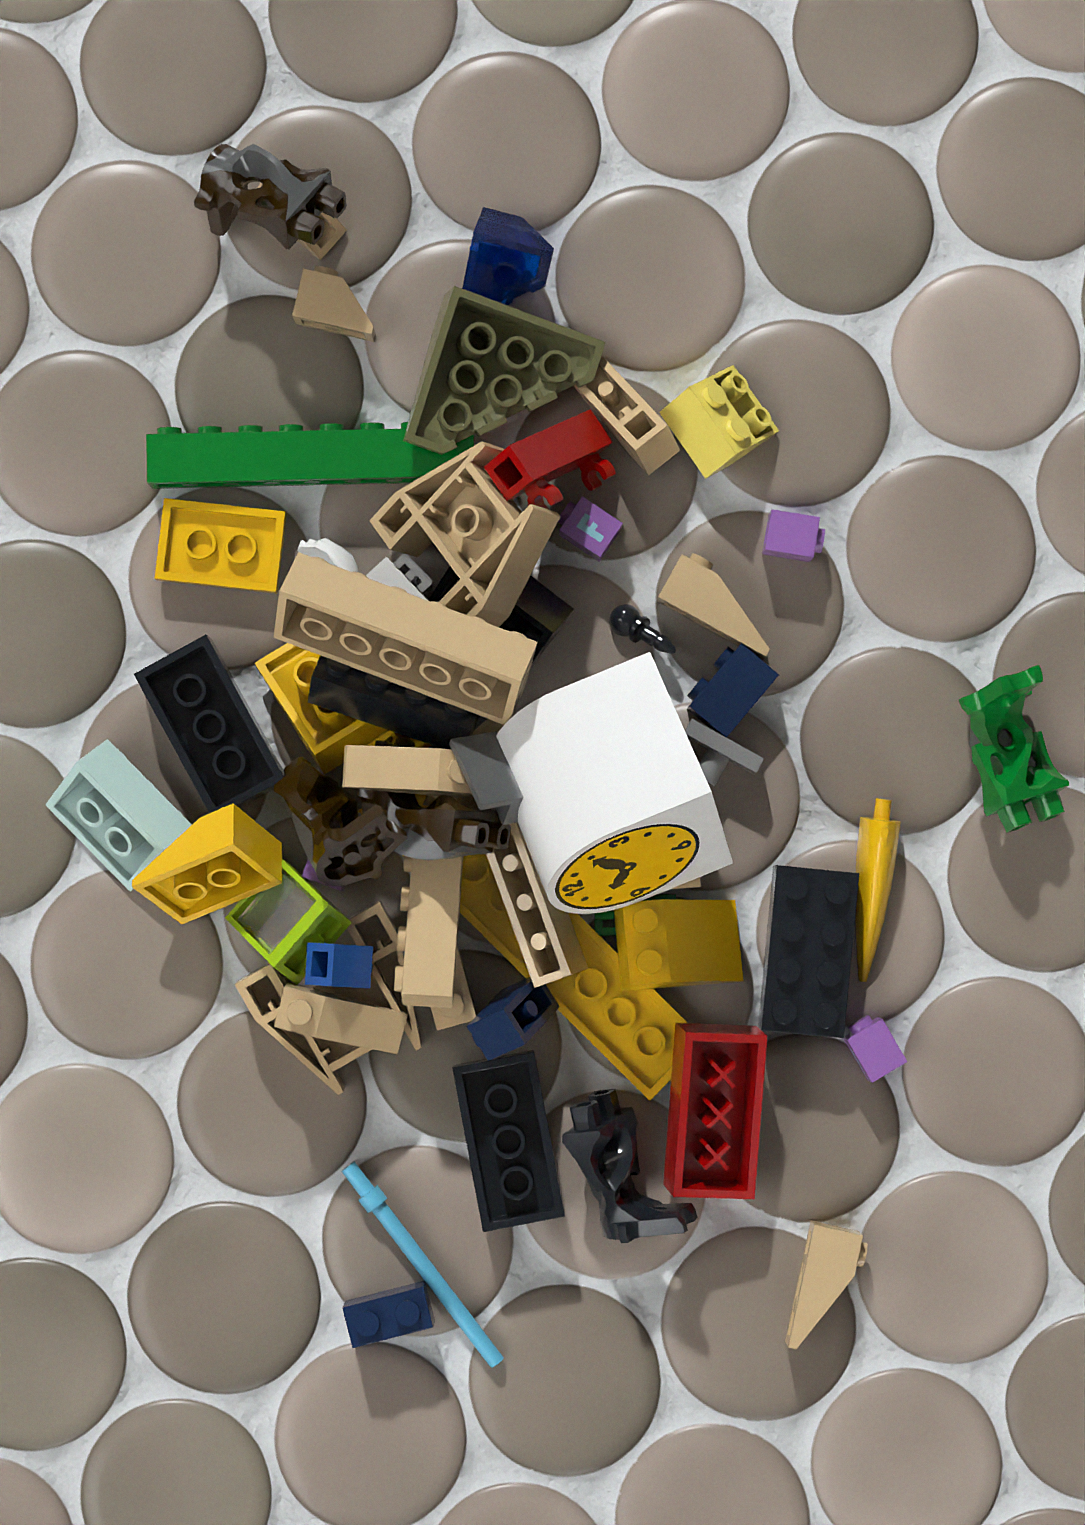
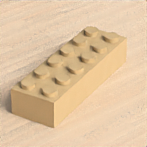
[273,552,538,724]

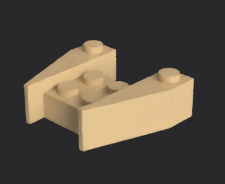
[369,441,560,627]
[235,900,422,1095]

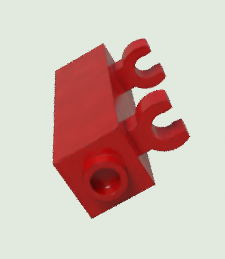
[484,409,616,510]

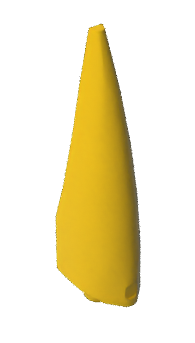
[855,798,901,982]

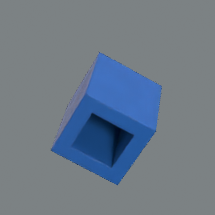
[305,943,373,988]

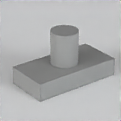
[685,719,764,787]

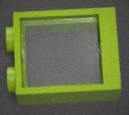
[225,859,352,985]

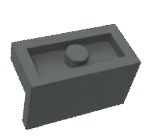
[449,731,524,825]

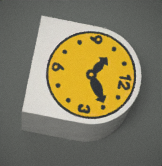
[496,652,733,914]

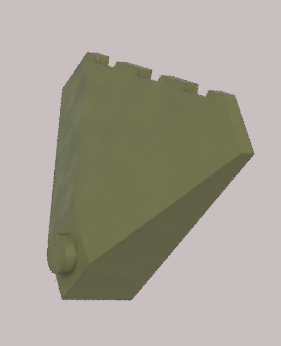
[403,286,606,455]

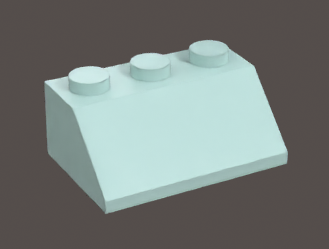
[45,739,192,892]

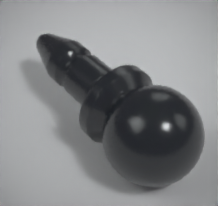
[609,604,676,654]

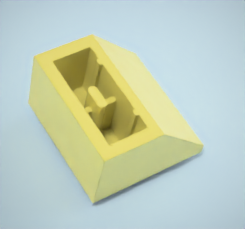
[659,365,779,479]

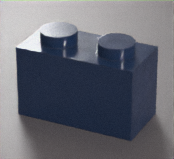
[687,643,779,738]
[466,977,560,1061]
[342,1281,435,1348]

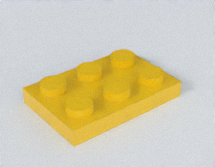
[154,498,287,594]

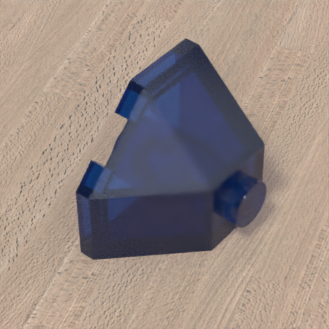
[462,207,554,305]

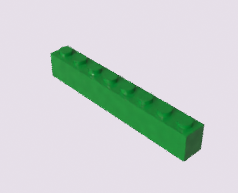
[146,422,475,489]

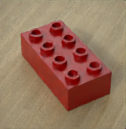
[663,1023,767,1199]

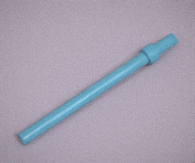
[341,1161,504,1368]

